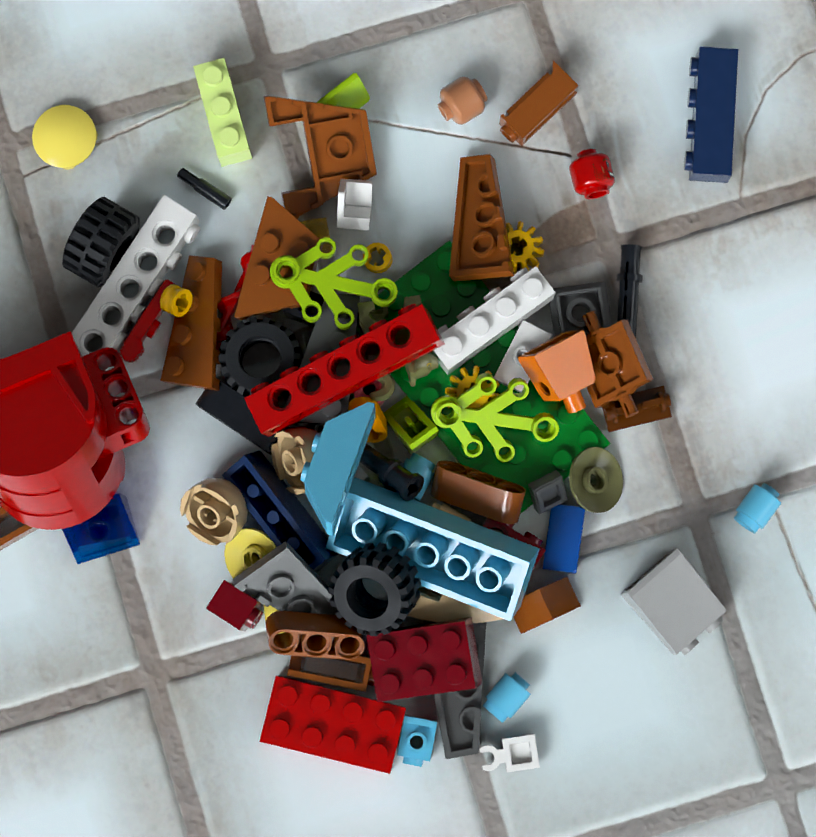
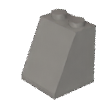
[621,548,727,655]

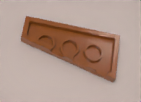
[160,255,222,391]

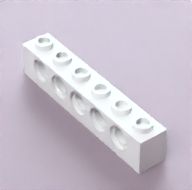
[72,195,200,371]

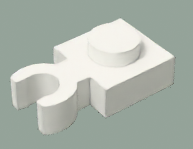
[479,734,540,772]

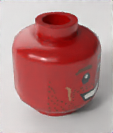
[569,149,615,200]

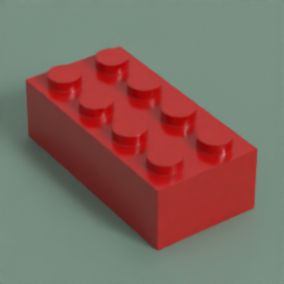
[259,676,406,774]

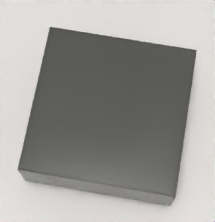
[528,470,568,515]

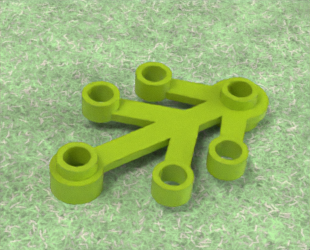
[270,237,398,330]
[431,373,559,462]

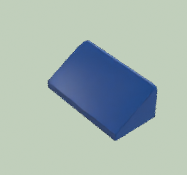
[542,505,585,574]

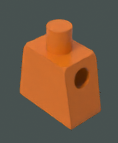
[518,330,596,414]

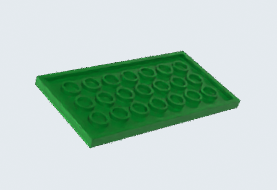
[357,240,611,514]

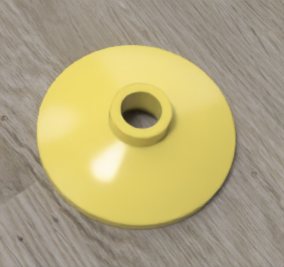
[224,528,276,578]

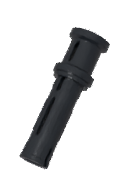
[360,443,424,501]

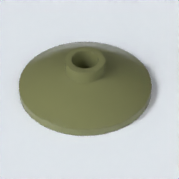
[569,447,623,513]

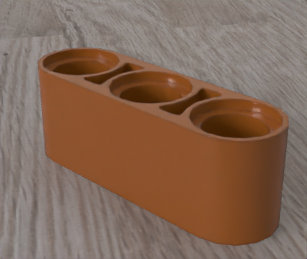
[430,461,526,524]
[265,611,365,660]

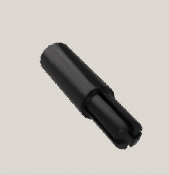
[177,168,232,210]

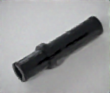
[616,244,643,341]

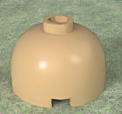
[271,426,317,495]
[180,478,248,545]

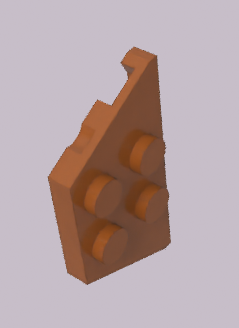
[234,196,323,320]

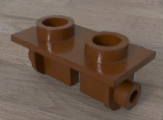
[602,385,672,433]

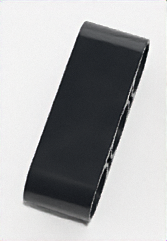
[195,381,290,455]

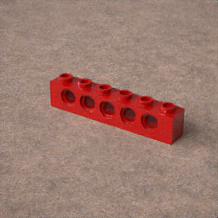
[244,304,445,437]

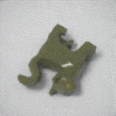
[357,295,439,401]

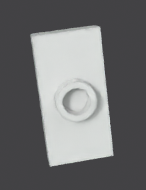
[494,320,552,393]

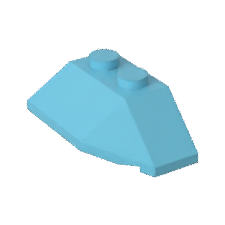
[300,402,376,536]

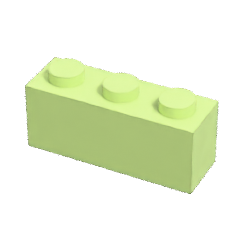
[193,58,252,167]

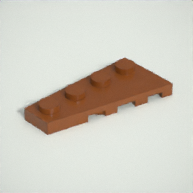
[449,154,515,282]

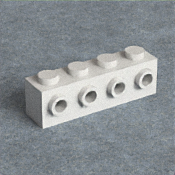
[431,267,556,375]

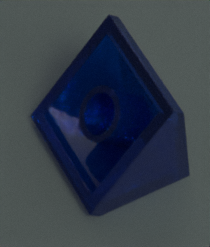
[62,493,140,564]

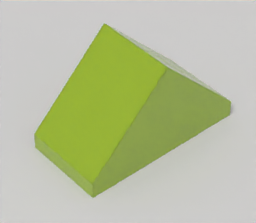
[384,396,439,455]

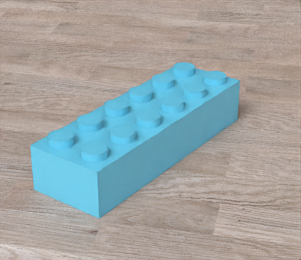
[326,477,540,621]

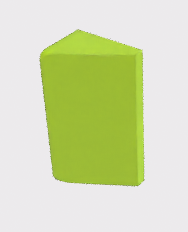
[317,73,370,109]

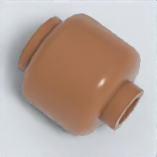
[437,77,488,125]

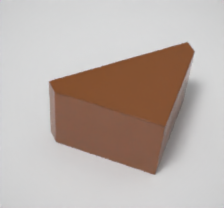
[513,577,581,634]

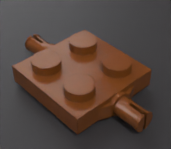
[582,311,654,418]

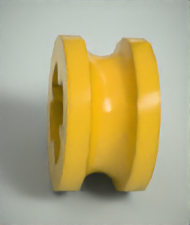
[362,242,393,273]
[160,284,193,317]

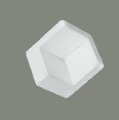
[337,179,373,230]

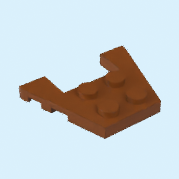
[263,96,377,219]

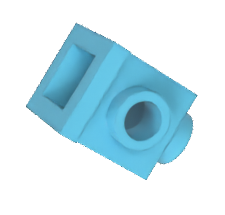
[397,715,437,767]

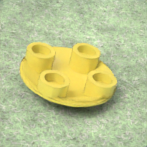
[32,105,98,170]

